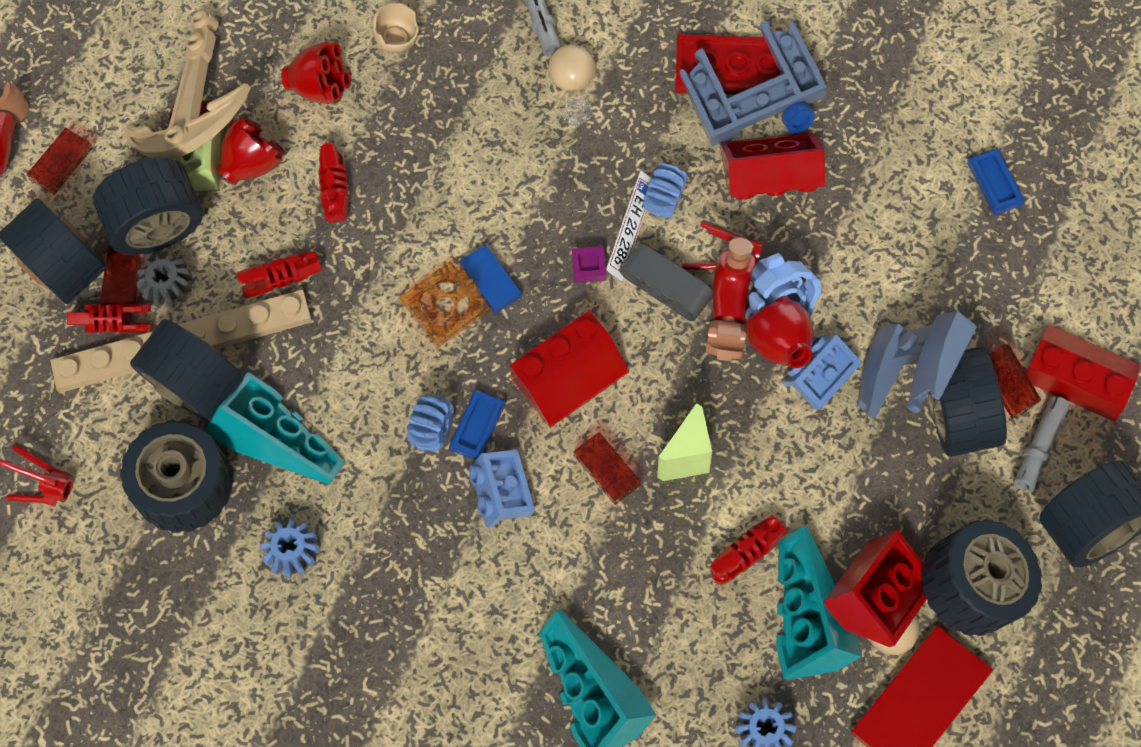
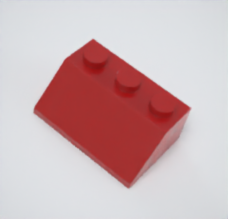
[720,131,826,200]
[509,310,629,428]
[1022,324,1140,422]
[823,529,927,647]

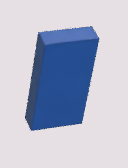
[967,148,1025,216]
[459,245,521,314]
[449,389,506,460]

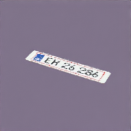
[606,171,651,281]

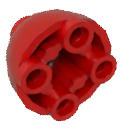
[281,42,351,104]
[216,117,285,185]
[746,296,814,368]

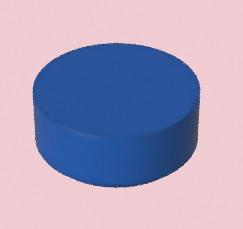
[782,102,815,133]

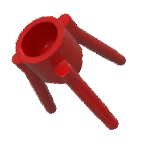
[682,221,763,270]
[0,445,73,507]

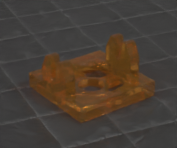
[399,261,490,348]

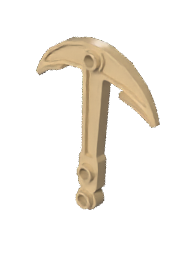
[125,10,251,159]

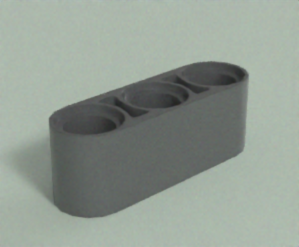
[619,243,713,321]

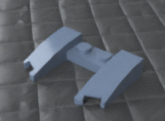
[680,21,827,146]
[857,311,977,419]

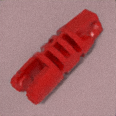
[318,142,349,223]
[236,251,322,298]
[67,304,151,333]
[710,515,787,586]

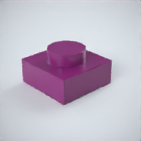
[572,246,606,283]

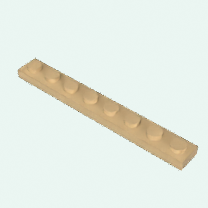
[50,290,312,393]

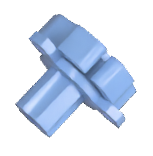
[745,253,821,319]

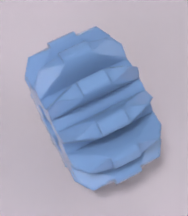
[643,163,688,218]
[406,394,454,452]
[260,519,320,578]
[735,699,796,747]

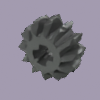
[137,253,193,309]

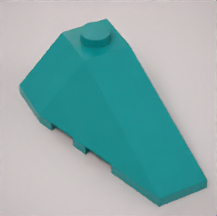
[205,372,345,485]
[776,526,863,680]
[539,610,657,747]

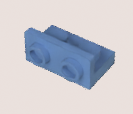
[781,334,862,410]
[469,450,535,527]

